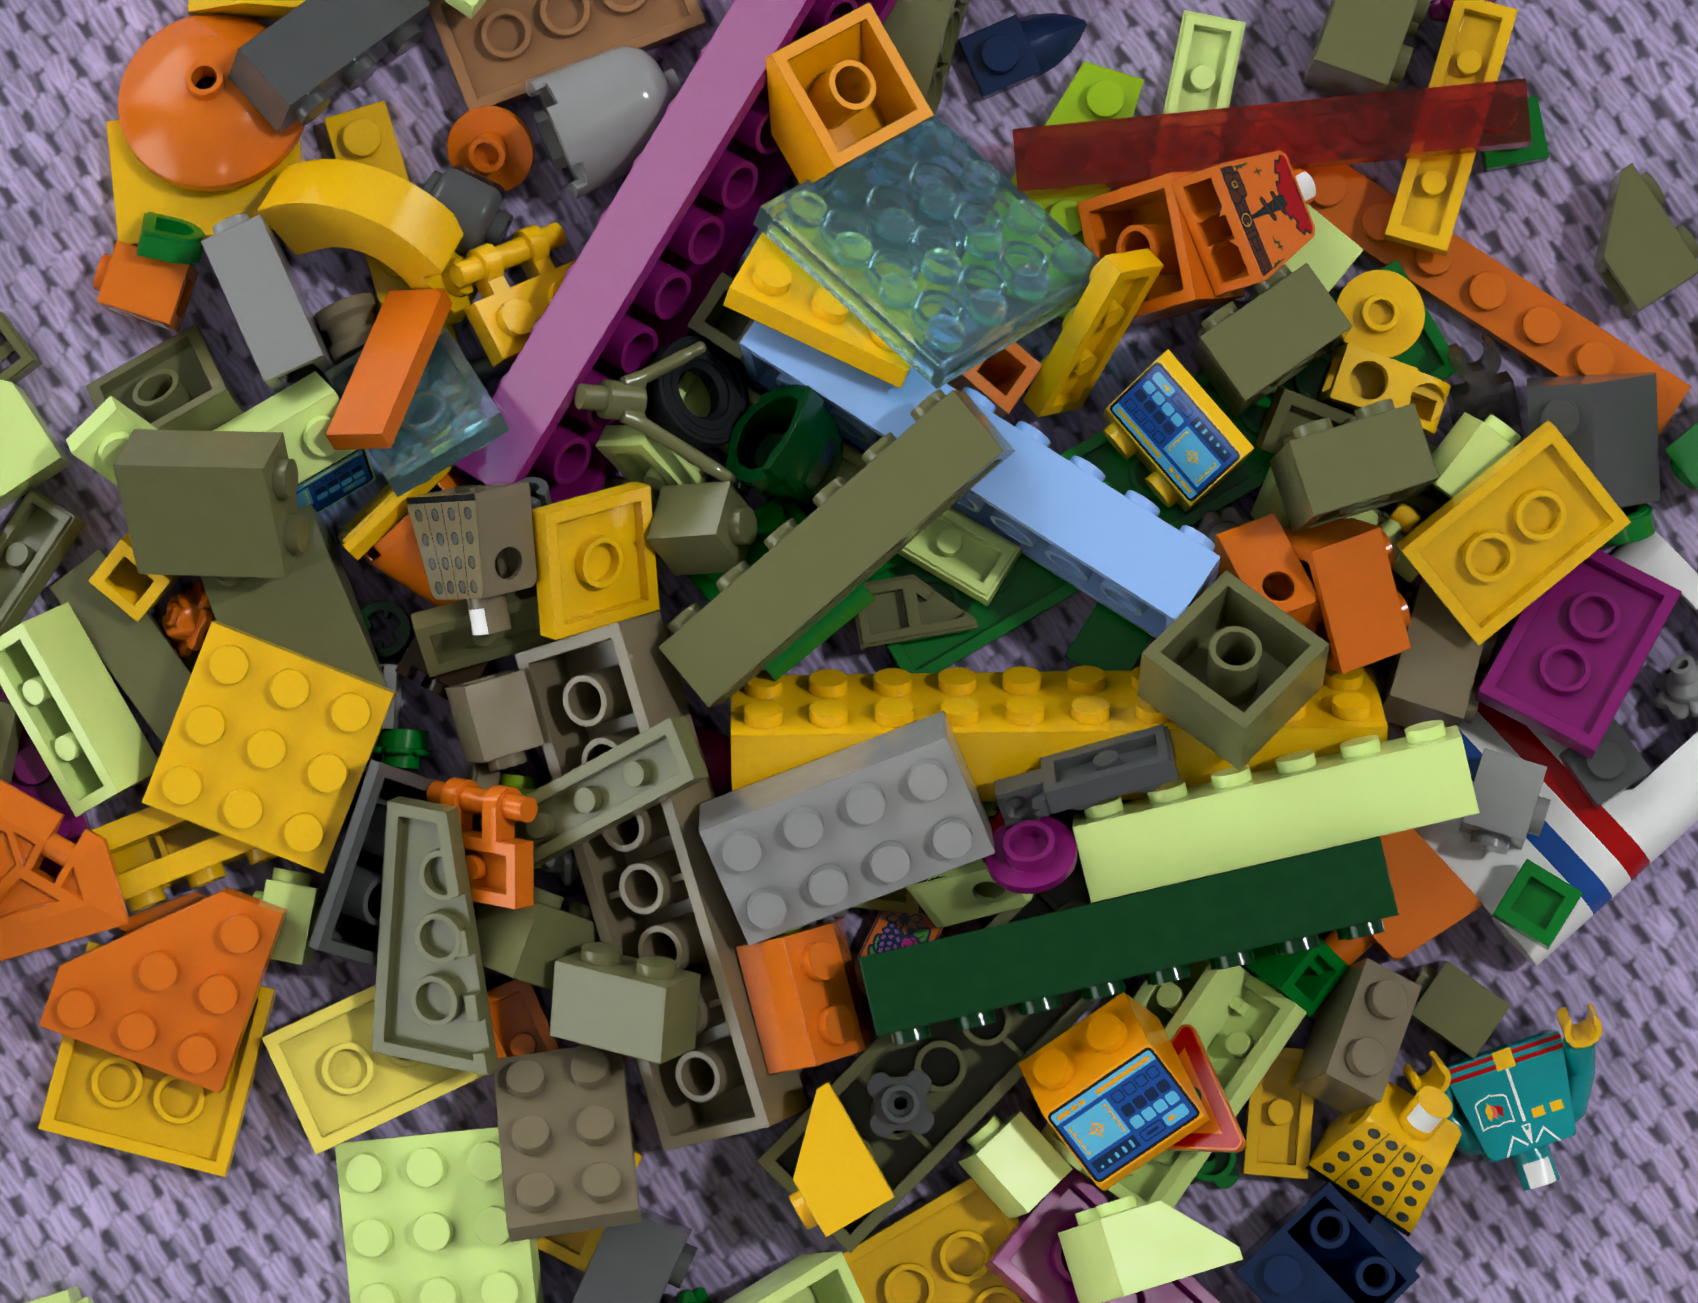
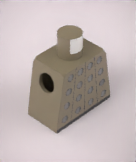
[406,482,537,635]

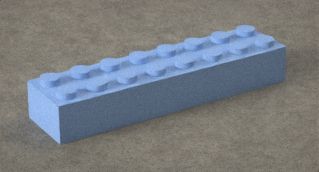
[739,321,1221,638]

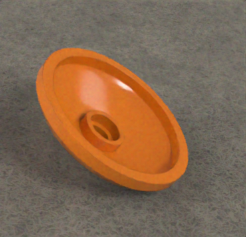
[118,13,305,192]

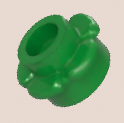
[373,728,433,769]

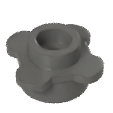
[867,1070,934,1137]

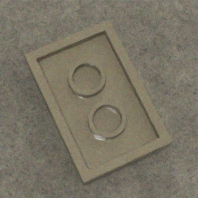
[494,1045,642,1242]

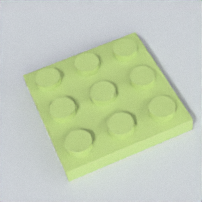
[335,1126,544,1303]

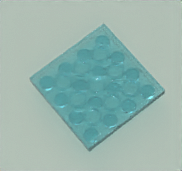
[754,115,1100,389]

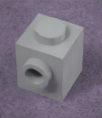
[1459,748,1551,854]

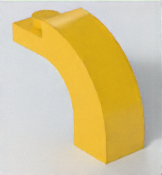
[257,159,479,326]

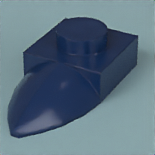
[958,13,1087,101]

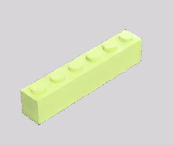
[1072,720,1480,903]

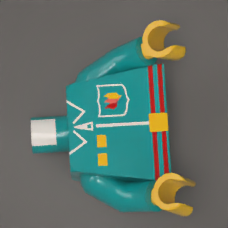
[1403,1003,1603,1191]

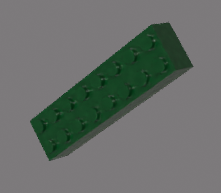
[859,837,1399,1046]

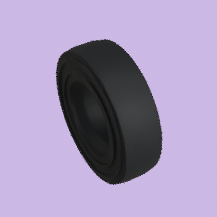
[643,336,749,452]

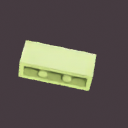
[0,602,158,817]

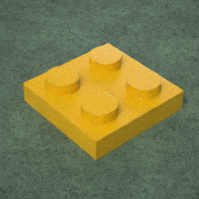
[532,481,660,640]

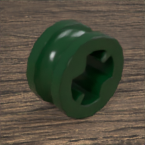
[361,601,413,659]

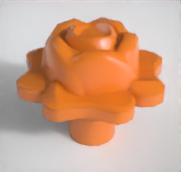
[162,581,217,658]

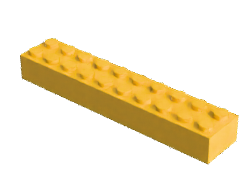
[731,665,1388,802]

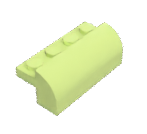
[1041,959,1307,1208]

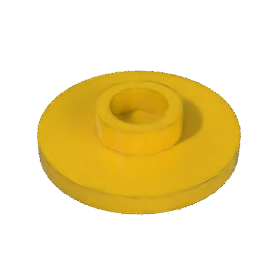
[1336,270,1425,358]

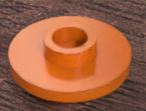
[447,105,535,191]

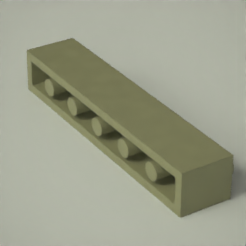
[658,389,1015,708]

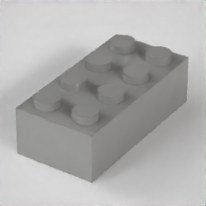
[699,711,995,946]

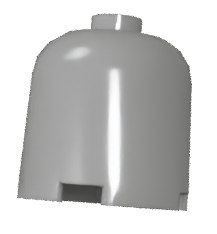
[525,46,682,199]

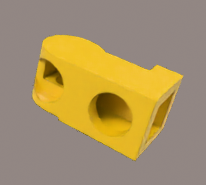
[1317,343,1451,436]

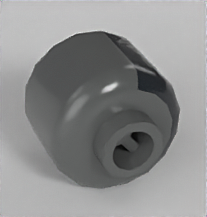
[423,165,513,257]

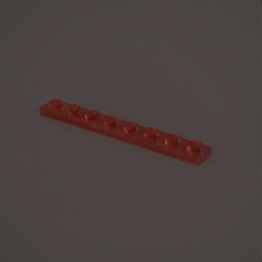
[1013,78,1532,197]

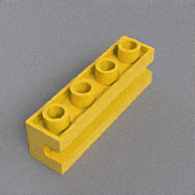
[92,804,354,913]

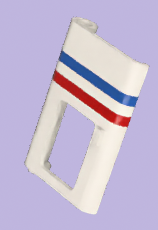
[1413,531,1698,967]

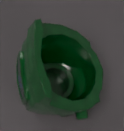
[725,384,844,504]

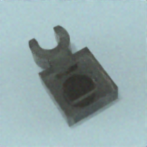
[1447,334,1524,437]

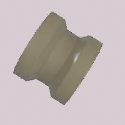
[314,292,377,365]

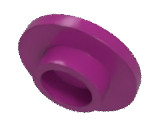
[985,816,1078,894]

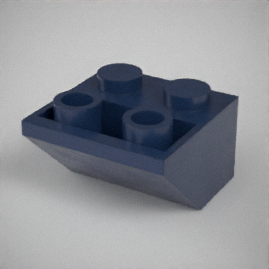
[1230,1181,1420,1303]

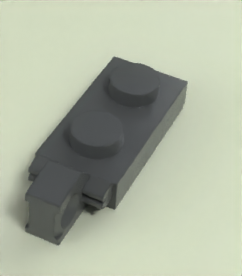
[994,724,1179,827]

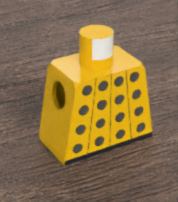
[1306,1082,1462,1237]

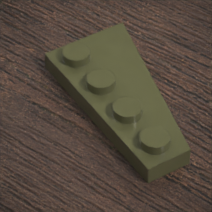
[371,796,499,1076]

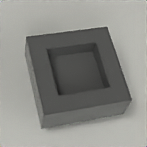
[1559,719,1651,810]

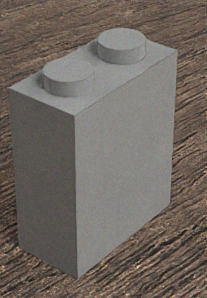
[201,213,339,394]

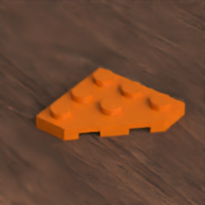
[39,887,288,1094]

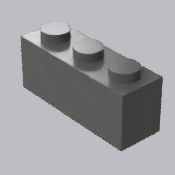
[228,0,431,133]

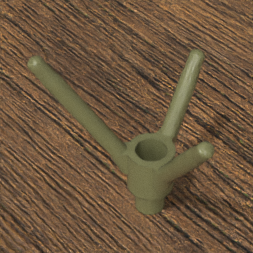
[574,341,736,484]

